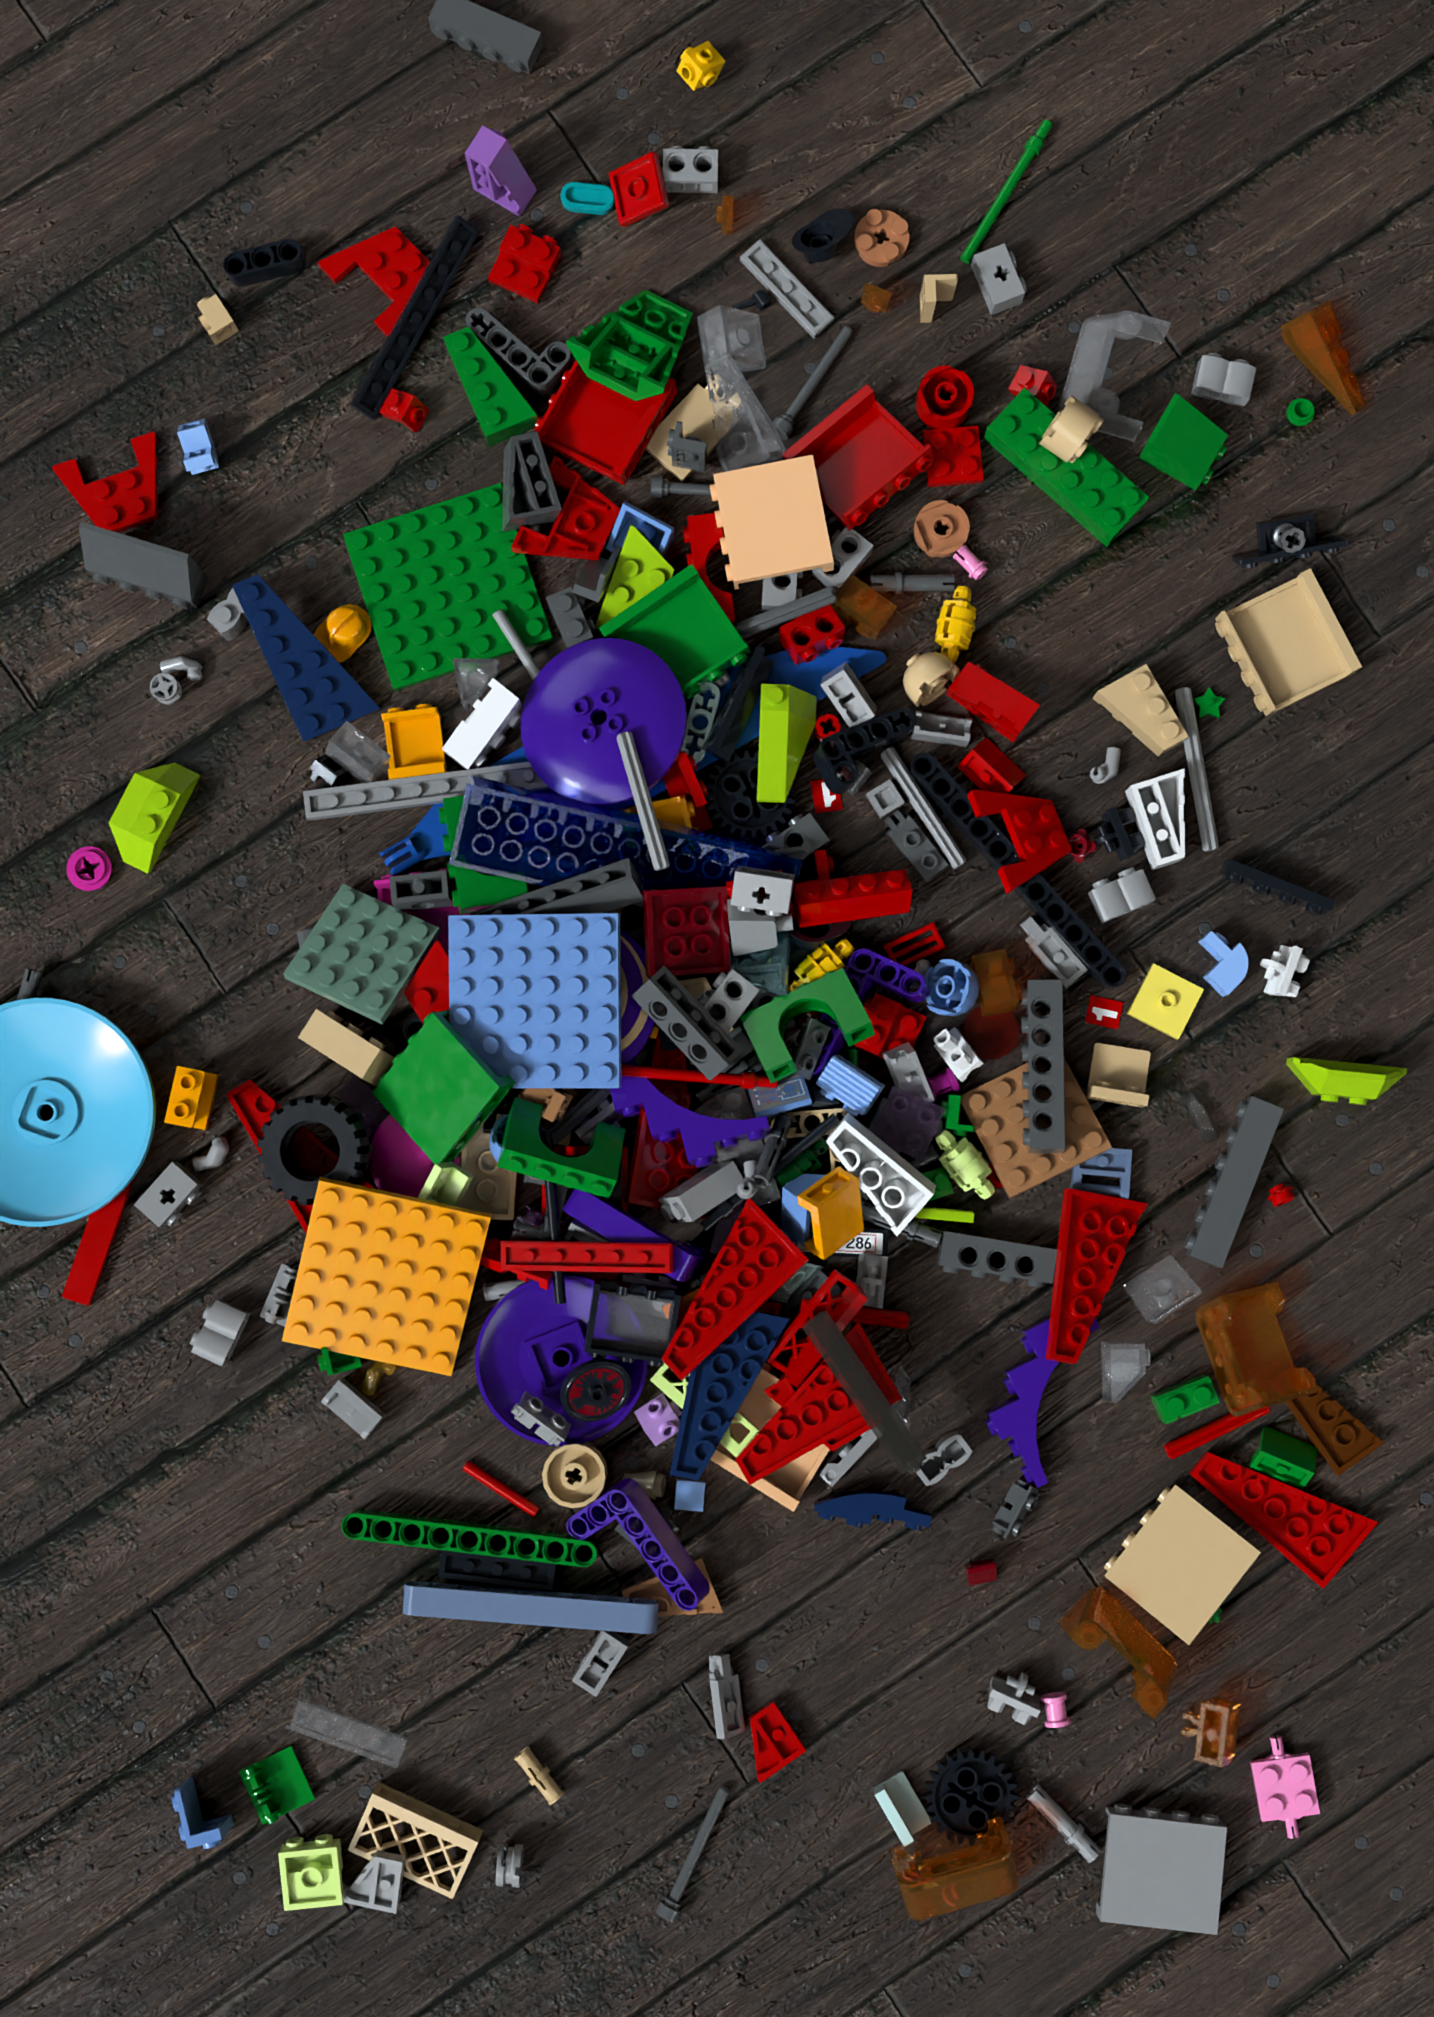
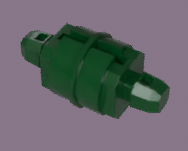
[762,1137,829,1198]

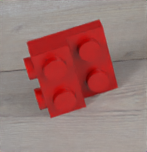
[488,224,562,304]
[852,993,926,1061]

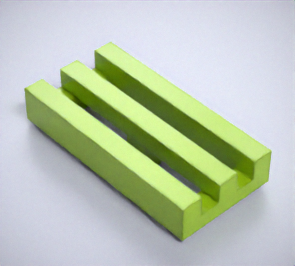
[914,1207,974,1223]

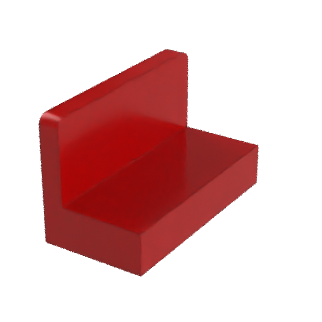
[957,738,1026,794]

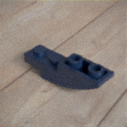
[813,1490,932,1531]

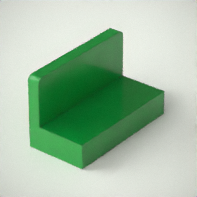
[1249,1426,1317,1490]

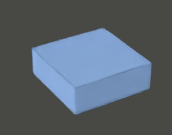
[674,1479,705,1512]

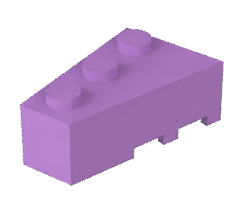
[465,125,537,217]

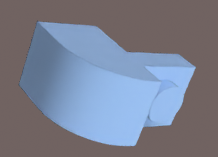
[177,418,219,475]
[1198,931,1248,997]

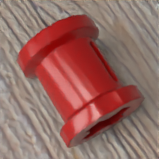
[814,714,841,742]

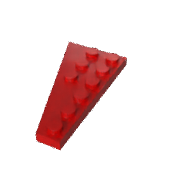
[1045,1188,1148,1364]

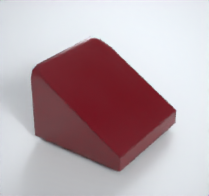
[964,1558,997,1586]

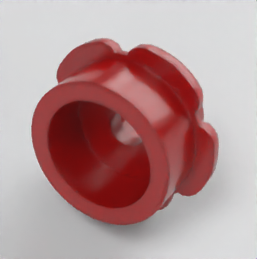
[1267,1183,1295,1207]

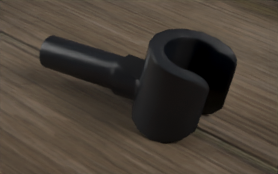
[731,290,772,312]

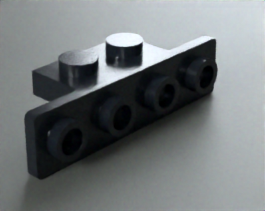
[1232,512,1348,568]

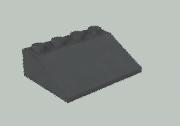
[79,522,208,609]

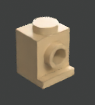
[197,294,239,345]

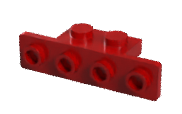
[662,750,713,833]

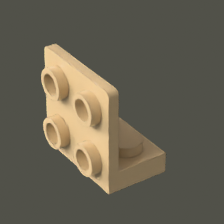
[1086,1043,1150,1108]

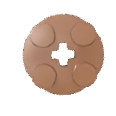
[854,209,909,267]
[913,500,970,557]

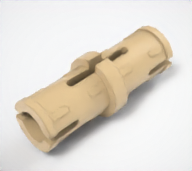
[514,1746,564,1805]

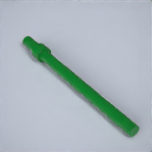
[960,119,1053,264]

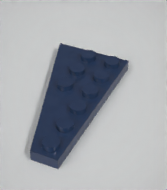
[232,574,381,742]
[670,1312,789,1481]

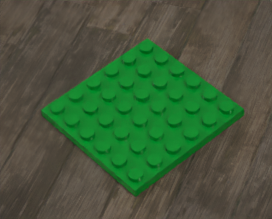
[343,483,553,692]

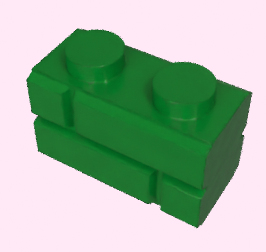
[1150,1374,1220,1424]

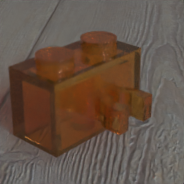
[831,575,897,640]
[970,949,1022,1017]
[1181,1697,1241,1767]

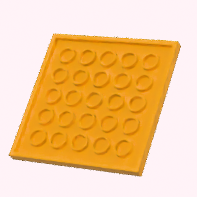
[282,1177,491,1376]

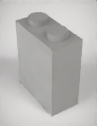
[658,1161,743,1224]

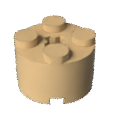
[1039,395,1104,463]

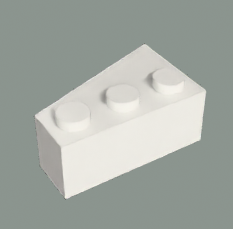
[442,678,523,770]
[1125,768,1185,870]

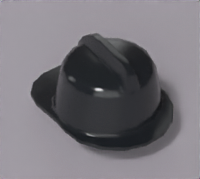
[792,208,854,264]
[788,917,852,950]

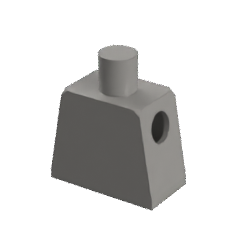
[727,899,793,956]

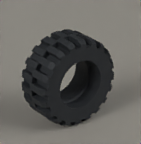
[257,1094,374,1206]

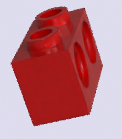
[779,605,845,666]

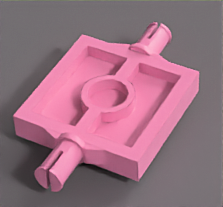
[1250,1735,1320,1838]

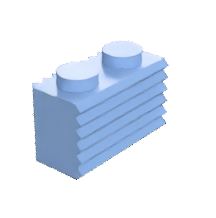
[815,1054,885,1116]

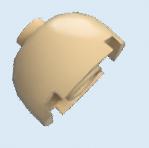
[903,652,959,707]

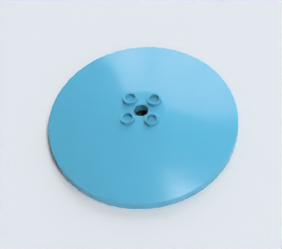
[0,998,156,1227]

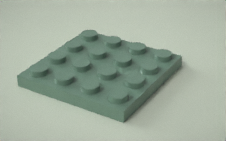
[283,884,441,1025]

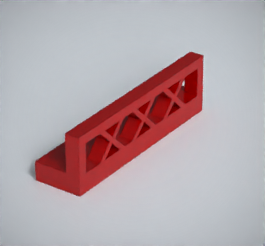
[766,1269,868,1388]

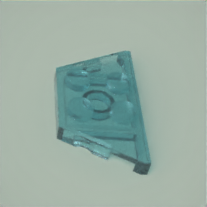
[731,931,791,996]

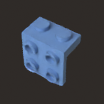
[172,1777,234,1849]

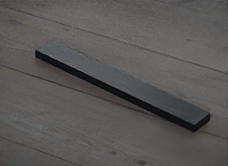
[349,215,480,420]

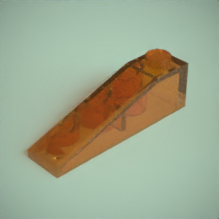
[1280,300,1366,415]

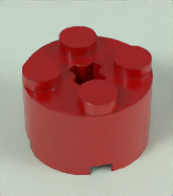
[916,365,974,430]

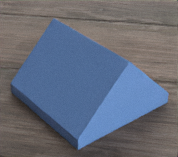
[606,502,675,558]

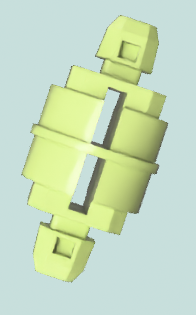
[935,1130,995,1199]

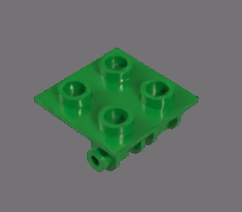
[239,1745,316,1825]

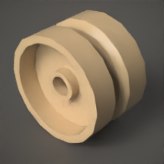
[542,1442,608,1508]

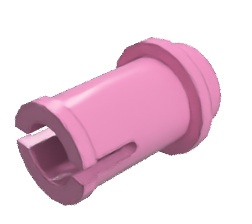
[953,545,988,581]

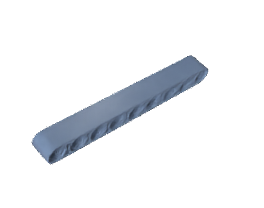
[403,1581,659,1634]

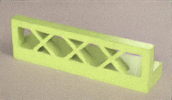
[418,1161,473,1207]
[650,1363,760,1457]

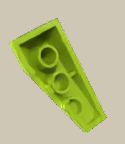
[757,684,817,803]

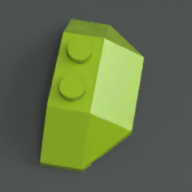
[109,763,201,875]
[1286,1057,1407,1105]

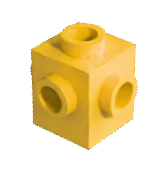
[677,41,725,91]

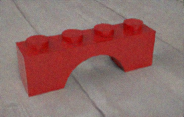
[682,513,735,625]

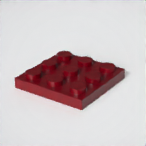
[643,886,730,977]

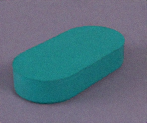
[560,182,615,215]

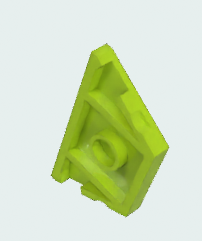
[595,525,674,629]

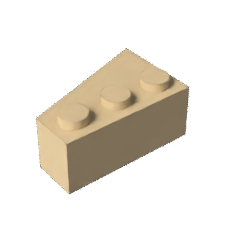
[1092,664,1189,756]
[298,1009,395,1086]

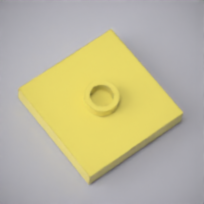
[1127,963,1204,1040]

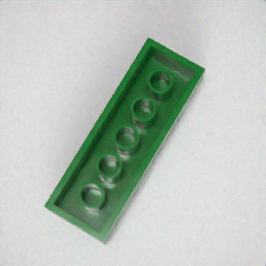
[983,388,1150,547]

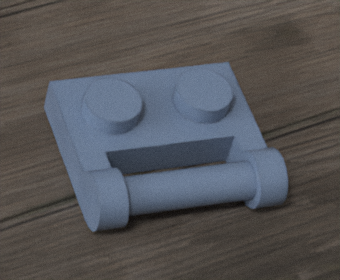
[1070,1148,1132,1200]

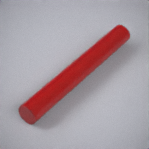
[462,1460,540,1517]

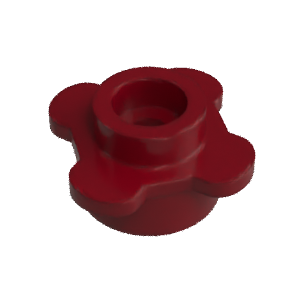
[1068,829,1097,863]

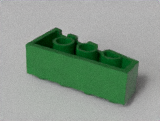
[443,326,538,447]

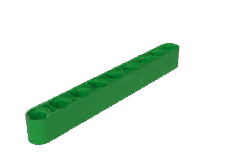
[341,1509,598,1567]

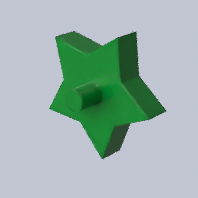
[1193,687,1226,718]

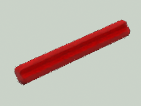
[800,1298,909,1329]
[1164,1398,1271,1459]

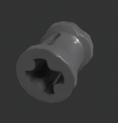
[1273,523,1306,553]

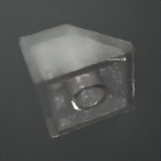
[697,305,766,374]
[1101,1340,1150,1403]

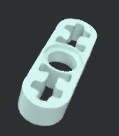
[681,682,720,763]

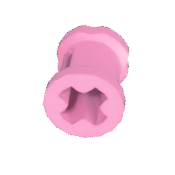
[1041,1692,1071,1728]

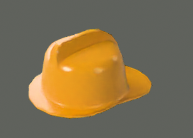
[314,604,372,663]

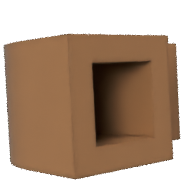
[517,1088,573,1122]

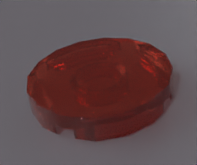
[962,1004,1019,1060]

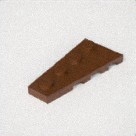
[1269,1364,1384,1476]

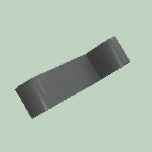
[465,308,572,395]

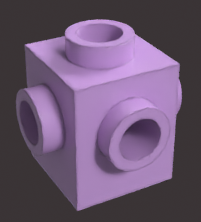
[634,1393,682,1446]

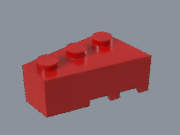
[946,662,1040,743]

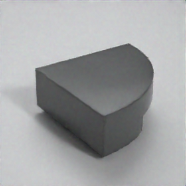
[806,1078,840,1109]

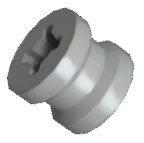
[150,673,183,705]

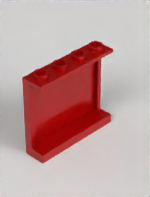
[534,359,678,486]
[782,384,934,531]

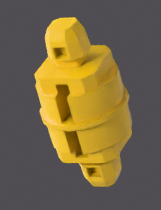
[935,586,977,663]
[787,939,855,993]

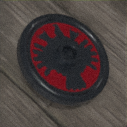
[560,1359,631,1422]

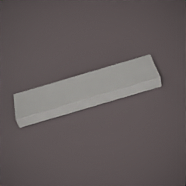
[740,239,834,339]

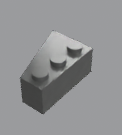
[502,432,562,532]

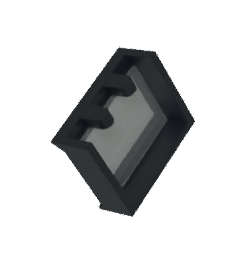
[584,1277,681,1367]

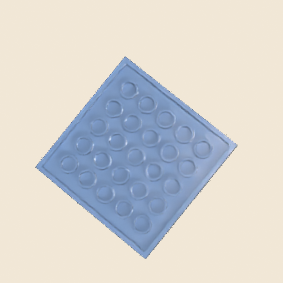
[448,913,622,1088]

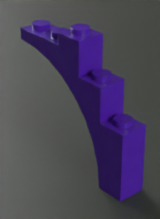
[610,1058,771,1168]
[985,1316,1100,1488]

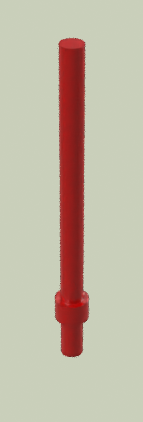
[621,1064,777,1089]

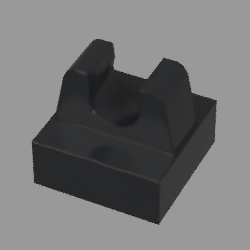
[310,753,349,788]

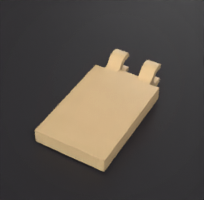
[645,373,746,483]
[458,1114,516,1220]

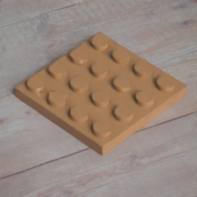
[960,1058,1112,1199]

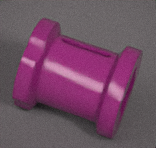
[926,1067,960,1101]

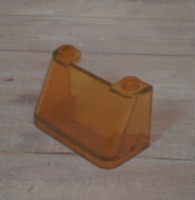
[1196,1281,1318,1417]
[1058,1587,1177,1720]
[889,1817,1019,1921]

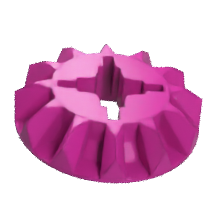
[67,846,113,892]

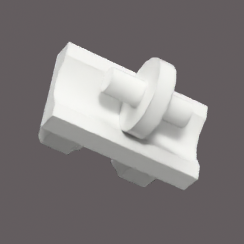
[1260,945,1310,997]
[934,1027,984,1082]

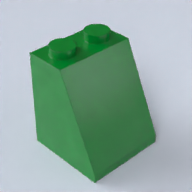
[1138,393,1228,490]

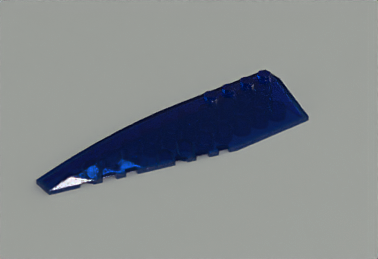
[449,775,803,889]

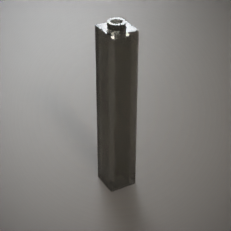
[802,1308,927,1475]

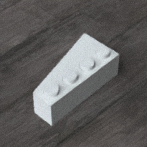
[826,1113,936,1236]

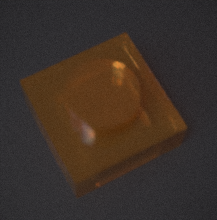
[716,196,734,234]
[861,283,892,313]

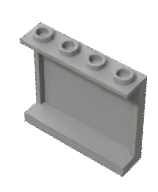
[1096,1804,1227,1935]

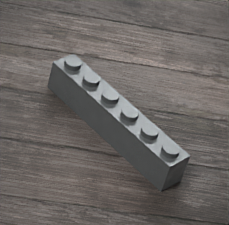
[470,858,643,915]
[1184,1096,1284,1268]

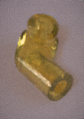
[361,1361,397,1395]

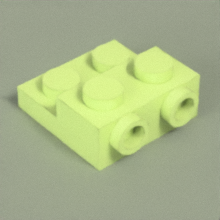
[278,1834,344,1911]

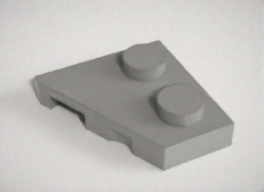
[343,1850,406,1914]

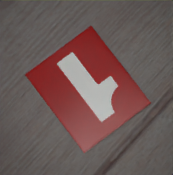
[810,779,843,814]
[1085,995,1123,1030]

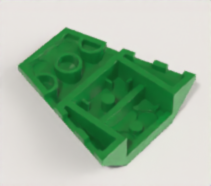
[566,289,693,401]

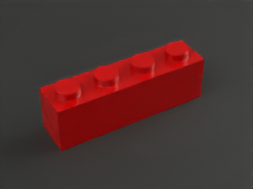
[794,869,912,928]

